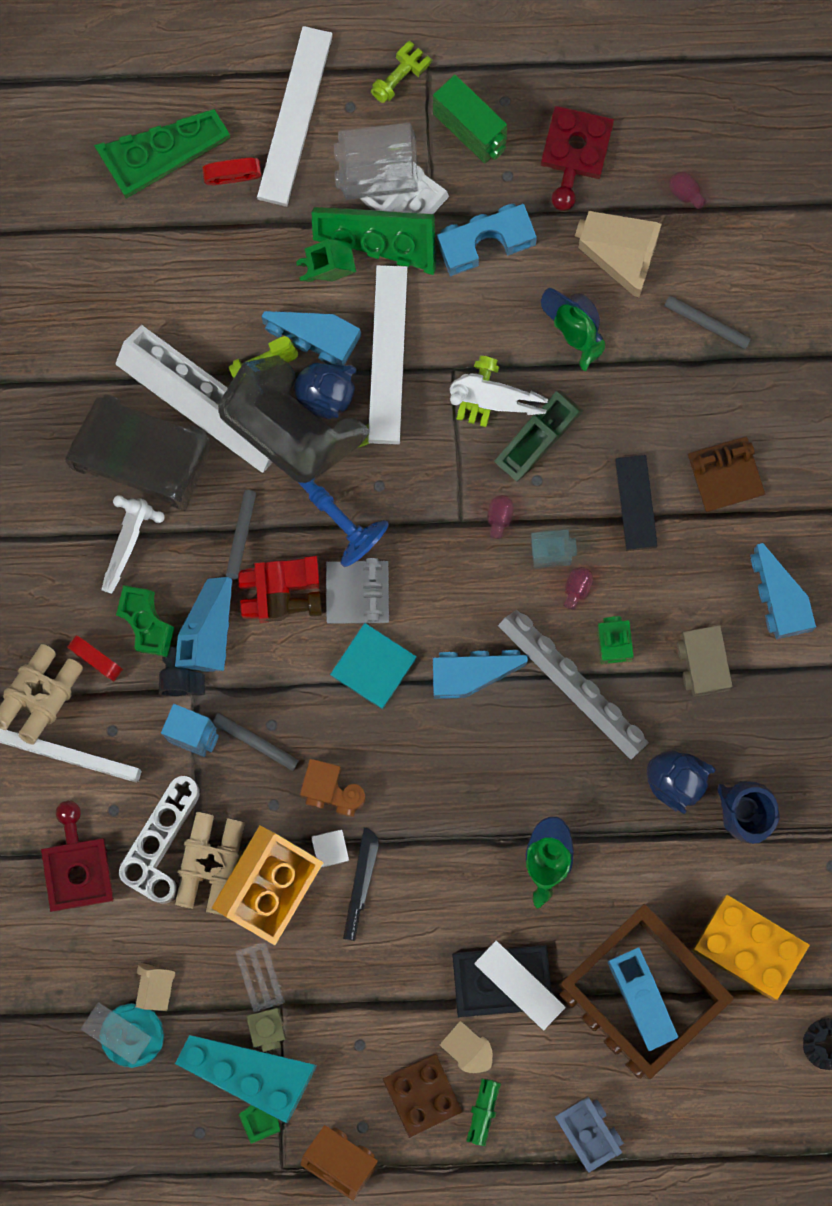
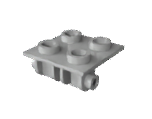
[326,558,389,624]

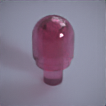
[669,172,707,209]
[487,495,514,539]
[564,567,593,610]

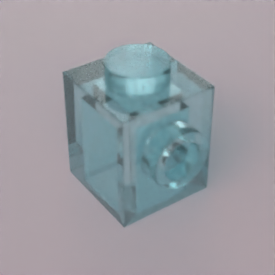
[530,530,577,569]

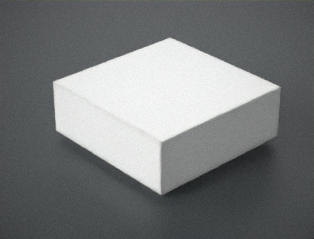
[311,830,349,868]

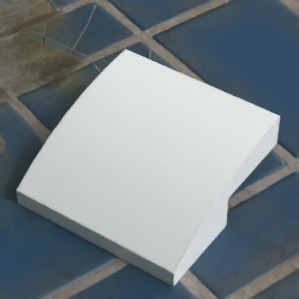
[360,153,449,214]

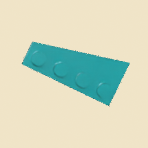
[175,1035,317,1123]

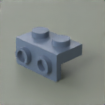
[554,1097,624,1173]

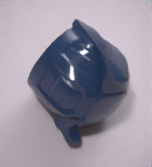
[294,363,356,419]
[647,750,716,814]
[717,781,780,844]

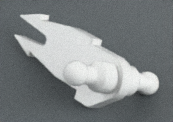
[450,373,548,415]
[102,495,165,594]

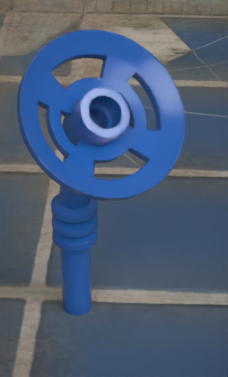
[291,467,389,567]

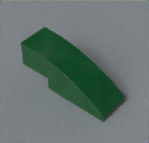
[494,390,584,482]

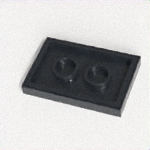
[452,945,552,1018]

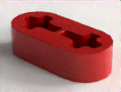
[202,157,262,185]
[67,635,123,682]

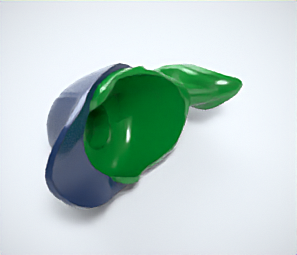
[541,288,606,371]
[526,816,574,909]

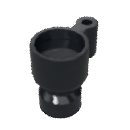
[159,647,205,697]

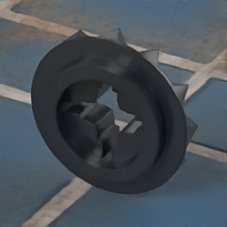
[803,1018,832,1070]

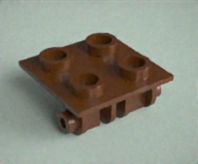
[688,436,766,512]
[383,1054,462,1138]

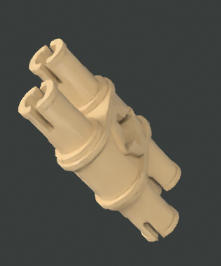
[0,644,83,745]
[175,812,245,916]

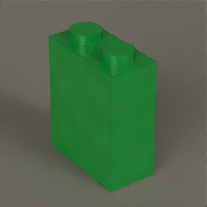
[433,74,507,164]

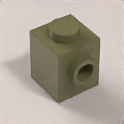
[246,1008,287,1052]

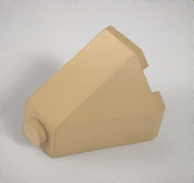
[575,211,662,297]

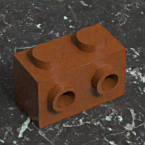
[300,1125,378,1201]

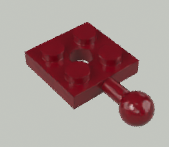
[541,106,614,211]
[41,800,114,912]

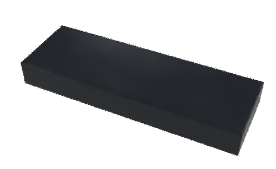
[615,455,658,551]

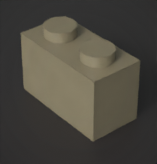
[677,626,732,697]

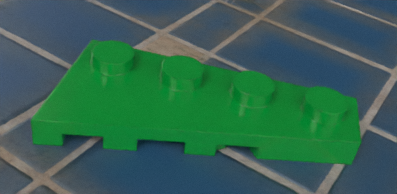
[94,109,231,199]
[311,207,436,275]

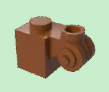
[300,759,366,817]

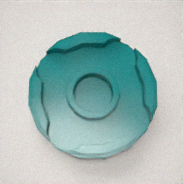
[100,1003,165,1068]

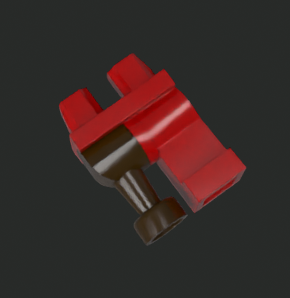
[238,556,322,623]

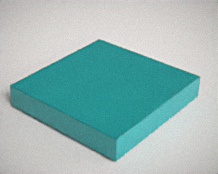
[330,623,417,710]

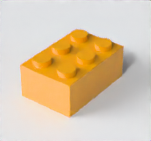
[211,825,324,945]
[691,895,810,1001]

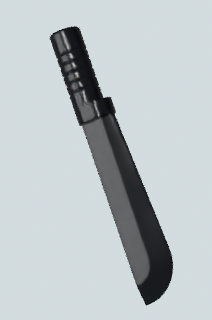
[343,827,379,941]

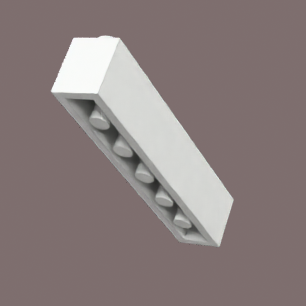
[116,325,290,473]

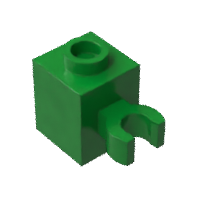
[296,239,356,282]
[597,616,634,665]

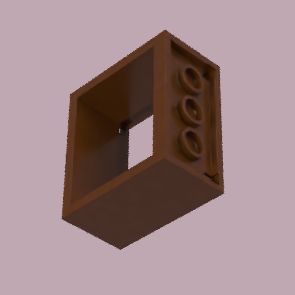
[558,904,735,1080]

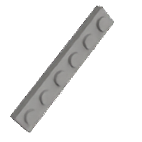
[498,610,649,760]

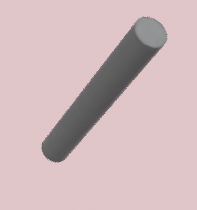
[664,296,751,349]
[226,490,256,579]
[213,713,299,771]

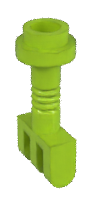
[371,41,433,103]
[229,336,298,383]
[456,355,499,427]

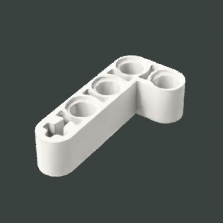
[119,776,200,904]

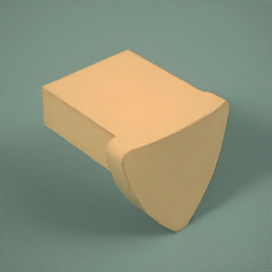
[136,963,175,1011]
[440,1021,493,1073]

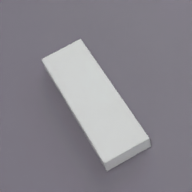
[474,941,566,1031]

